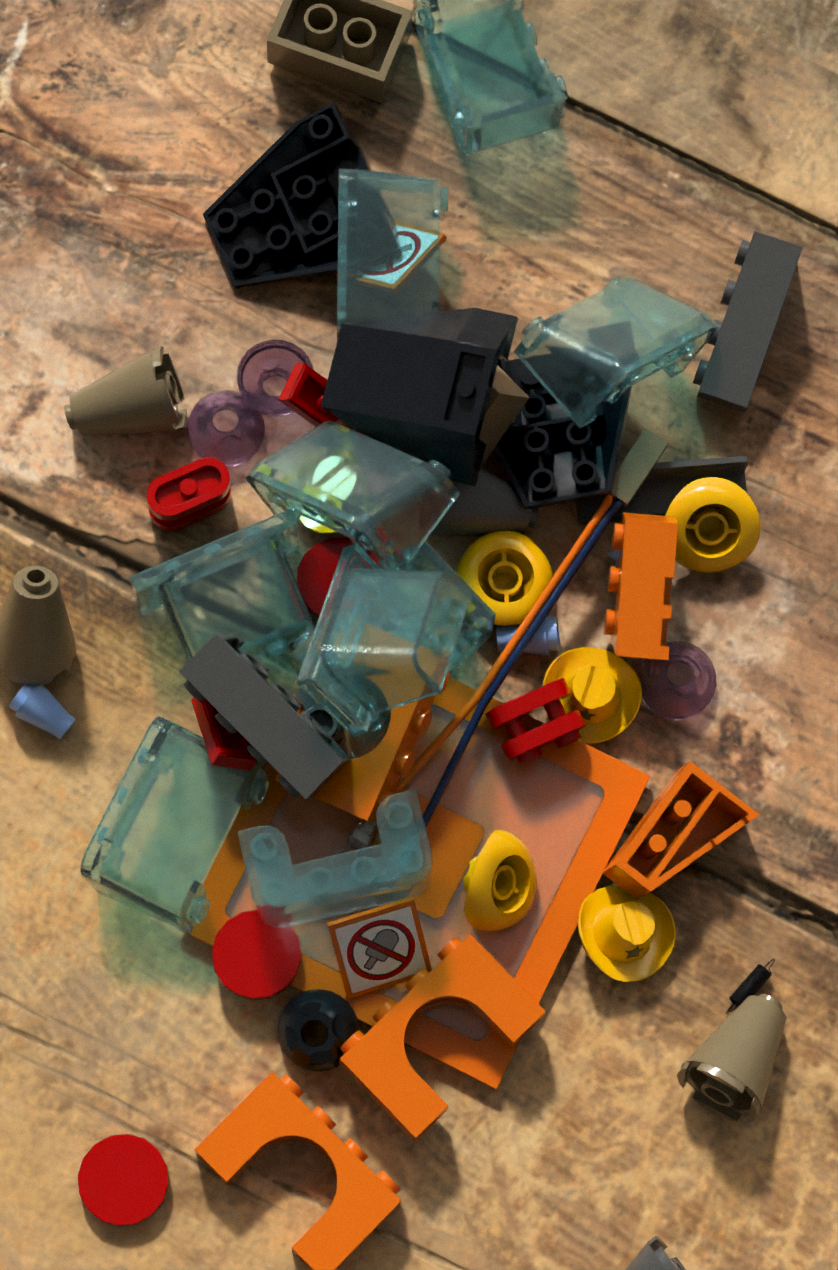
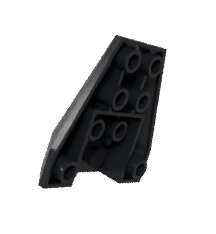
[203,102,400,288]
[321,308,518,487]
[494,324,636,510]

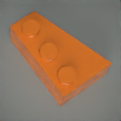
[604,512,678,661]
[603,761,760,900]

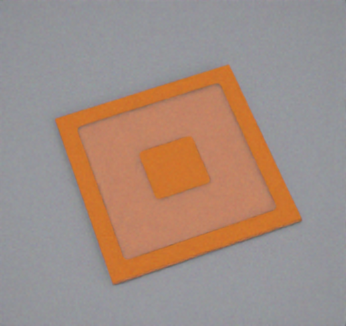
[178,622,650,1090]

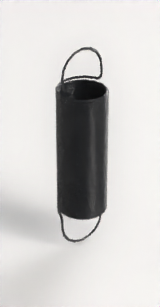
[726,959,775,1014]

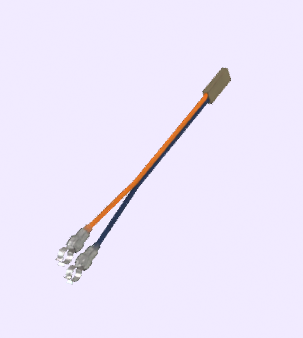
[329,428,668,906]

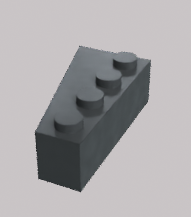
[693,231,803,412]
[179,632,351,799]

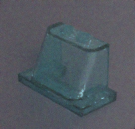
[130,508,315,663]
[296,543,473,737]

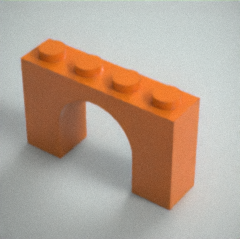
[275,616,450,825]
[339,934,546,1143]
[194,1072,402,1270]

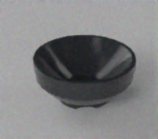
[277,989,359,1072]

